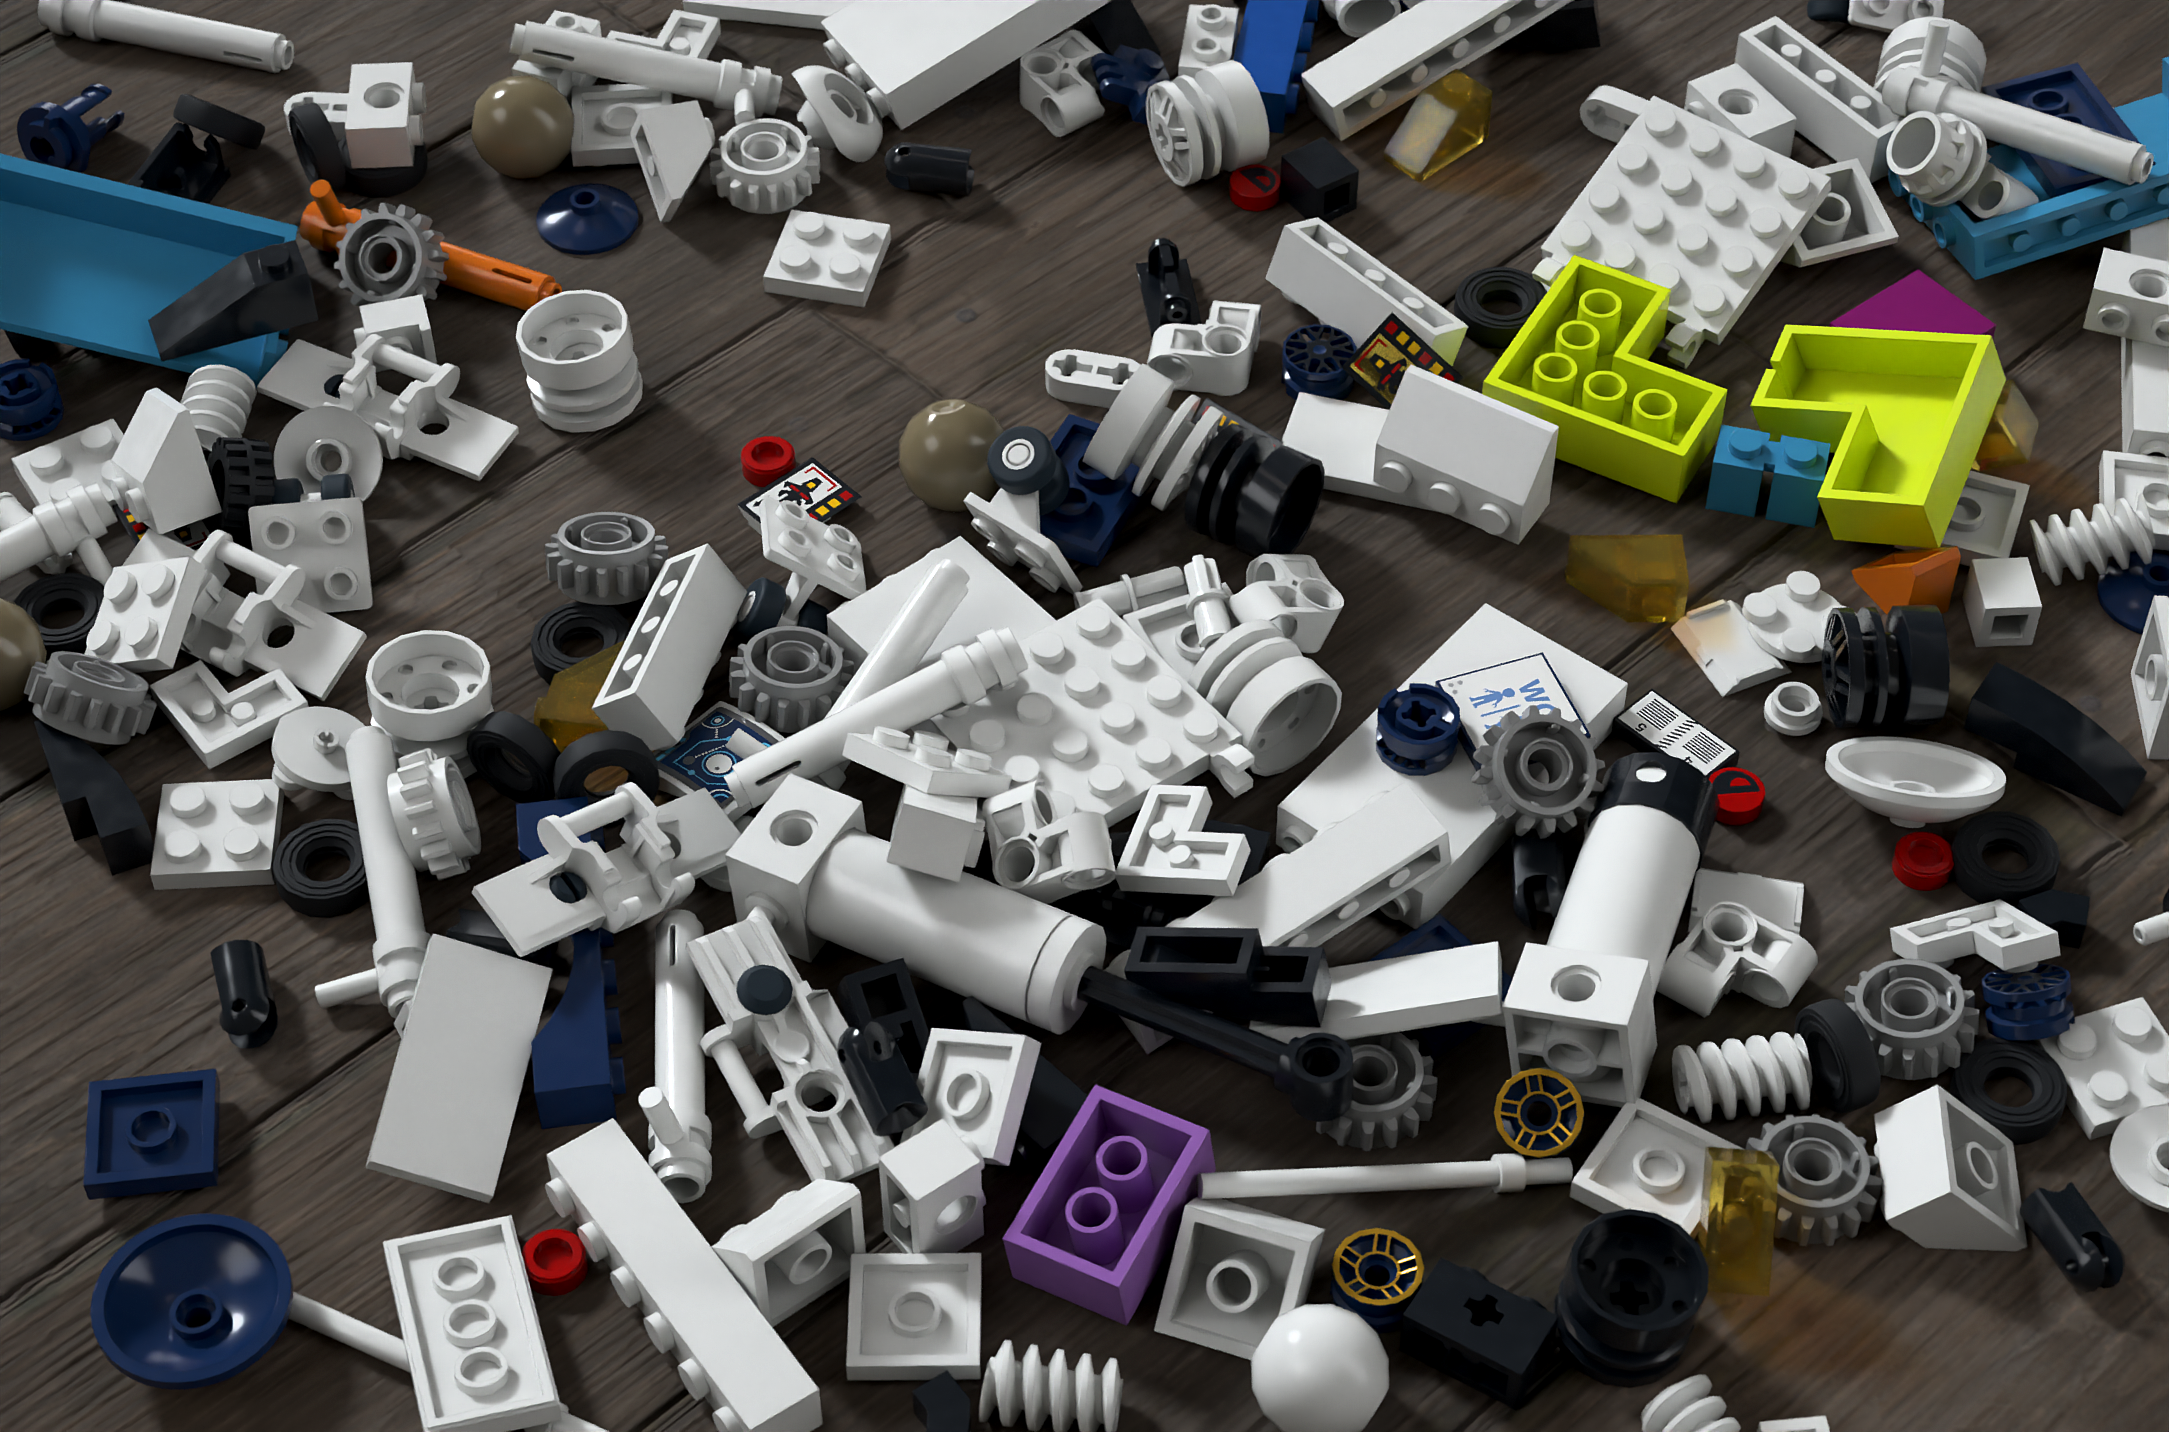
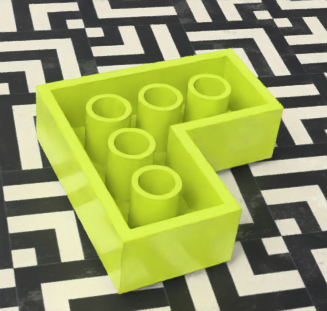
[1482,255,1727,503]

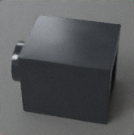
[1280,137,1359,223]

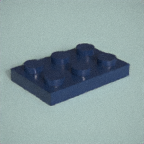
[1040,414,1156,568]

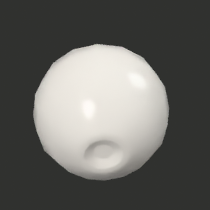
[1251,1304,1389,1432]

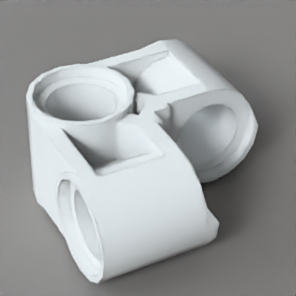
[1020,30,1105,137]
[1147,300,1262,396]
[1229,554,1344,653]
[982,779,1116,904]
[1656,902,1818,1018]

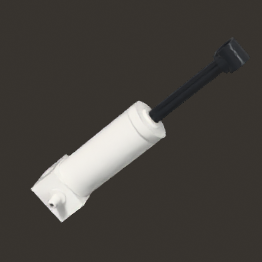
[725,773,1353,1122]

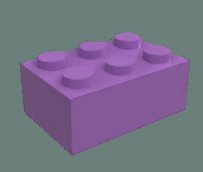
[1003,1085,1216,1326]

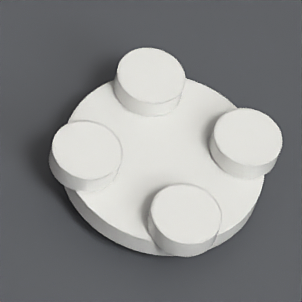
[1742,571,1857,663]
[272,706,365,800]

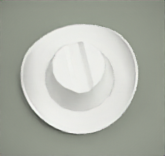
[792,65,883,162]

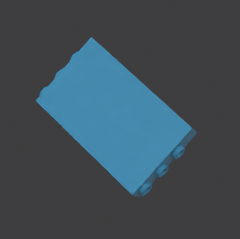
[1888,57,2169,280]
[0,154,298,388]

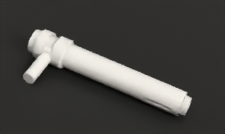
[38,0,294,73]
[1882,20,2154,185]
[510,21,782,125]
[0,482,118,586]
[726,559,970,807]
[724,627,1028,808]
[315,726,431,1018]
[638,909,712,1203]

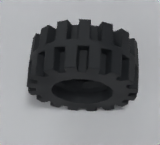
[208,437,275,538]

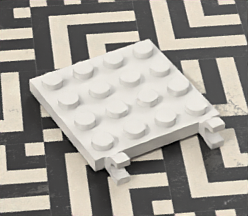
[1532,95,1831,369]
[921,597,1254,843]

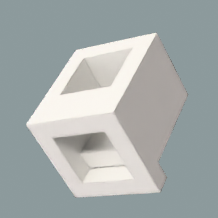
[353,294,437,372]

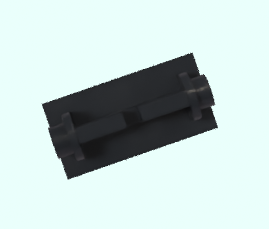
[1136,238,1202,337]
[1050,885,1176,951]

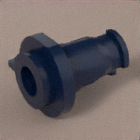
[17,84,124,173]

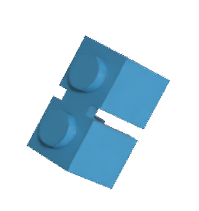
[1705,425,1831,528]

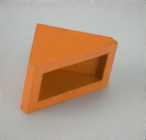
[1851,546,1961,615]

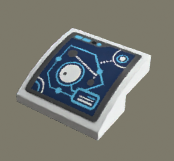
[653,701,785,823]

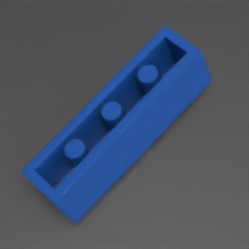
[1233,0,1321,133]

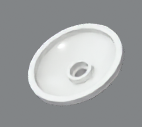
[1825,736,2006,828]

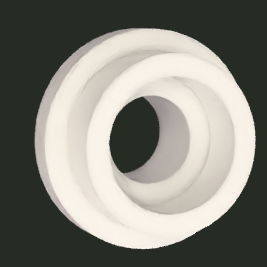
[1764,682,1823,736]

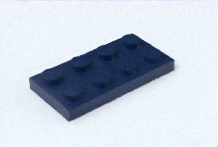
[1981,63,2156,199]

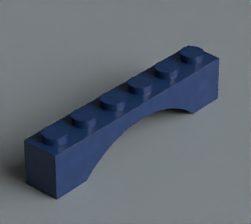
[516,796,627,1129]

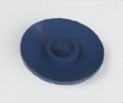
[536,183,638,255]
[2097,552,2169,634]

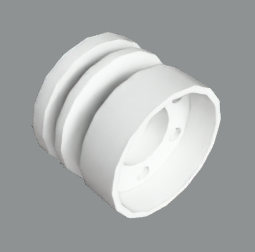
[1873,17,1987,94]
[1146,60,1269,187]
[516,290,643,433]
[1083,364,1224,511]
[1188,619,1342,776]
[365,630,494,779]

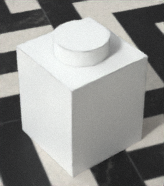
[1962,557,2042,647]

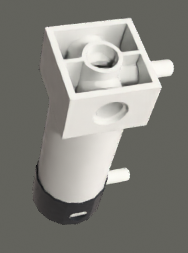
[1472,752,1720,1108]

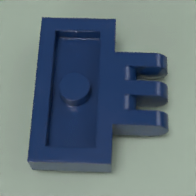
[1090,45,1171,125]

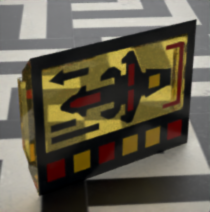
[1341,312,1463,410]

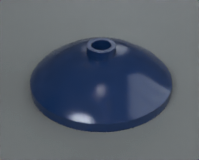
[90,1214,293,1390]

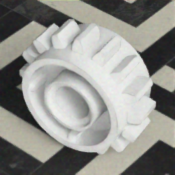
[710,118,820,214]
[387,748,481,881]

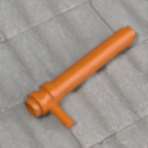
[300,180,562,311]

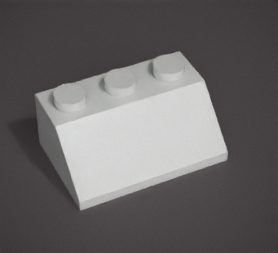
[1373,365,1559,545]

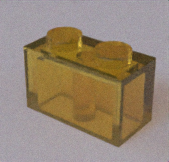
[1698,1146,1779,1296]

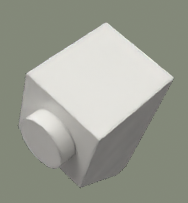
[630,100,715,223]

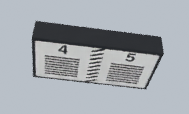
[1612,689,1740,779]

